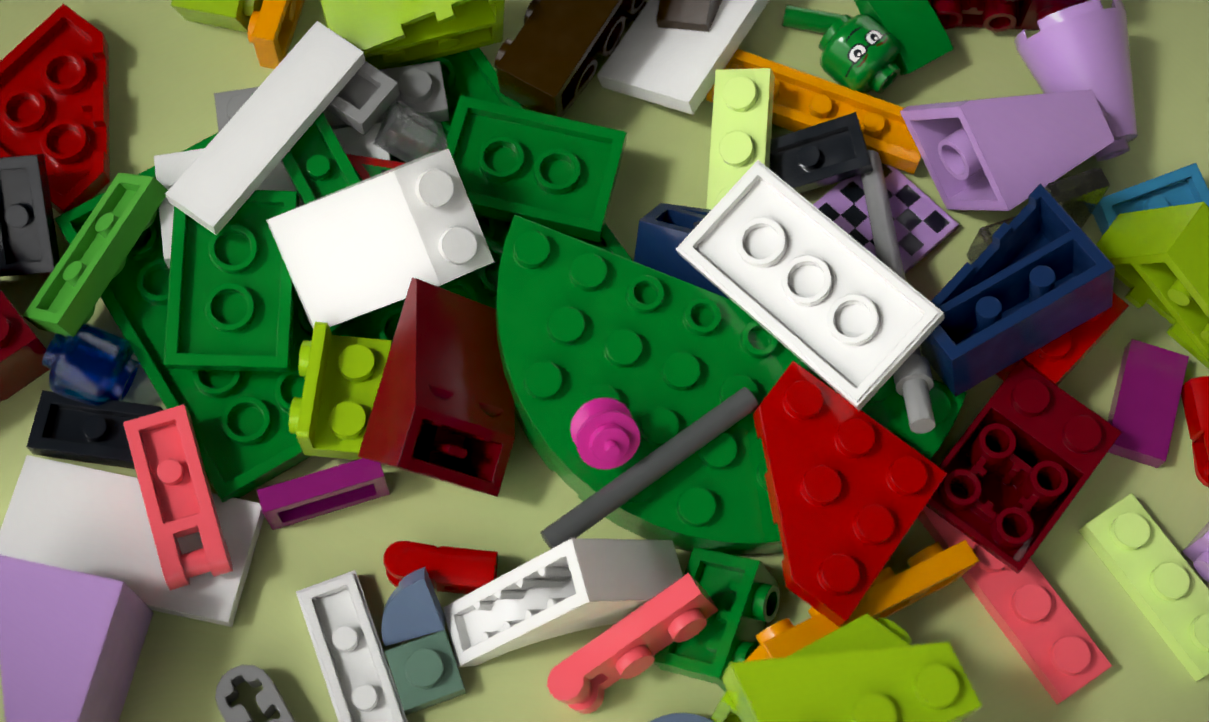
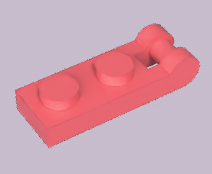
[123,404,233,591]
[547,573,718,714]

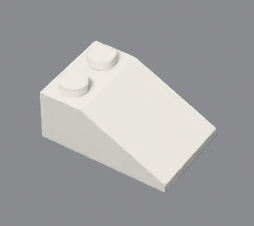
[266,149,494,329]

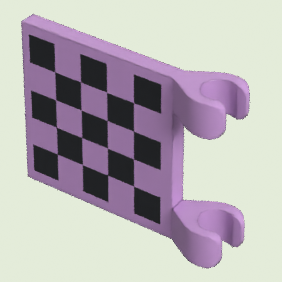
[813,163,959,274]

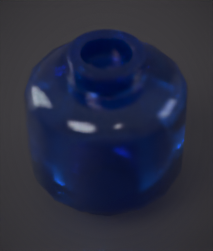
[42,323,140,406]

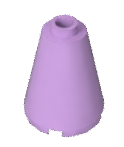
[1014,0,1137,161]

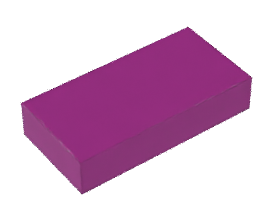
[1107,339,1189,468]
[257,458,390,530]

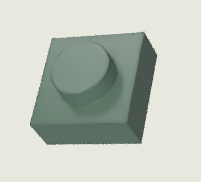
[385,630,466,715]

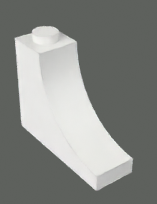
[443,538,683,667]

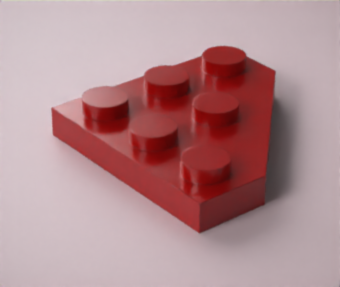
[0,3,110,215]
[753,361,947,627]

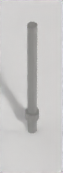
[861,150,936,434]

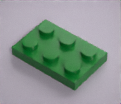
[443,95,627,242]
[164,190,299,372]

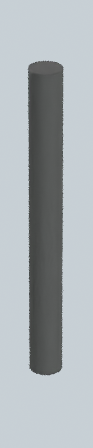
[540,387,759,549]

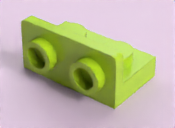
[289,322,392,460]

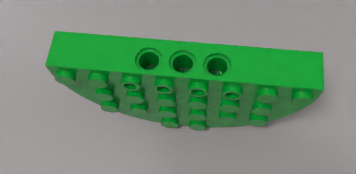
[496,214,967,555]

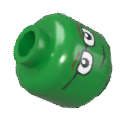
[818,14,901,94]

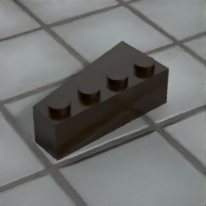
[494,0,648,117]

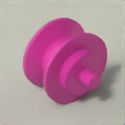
[570,397,640,469]

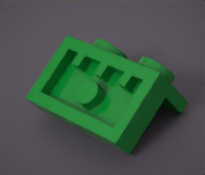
[654,548,780,692]

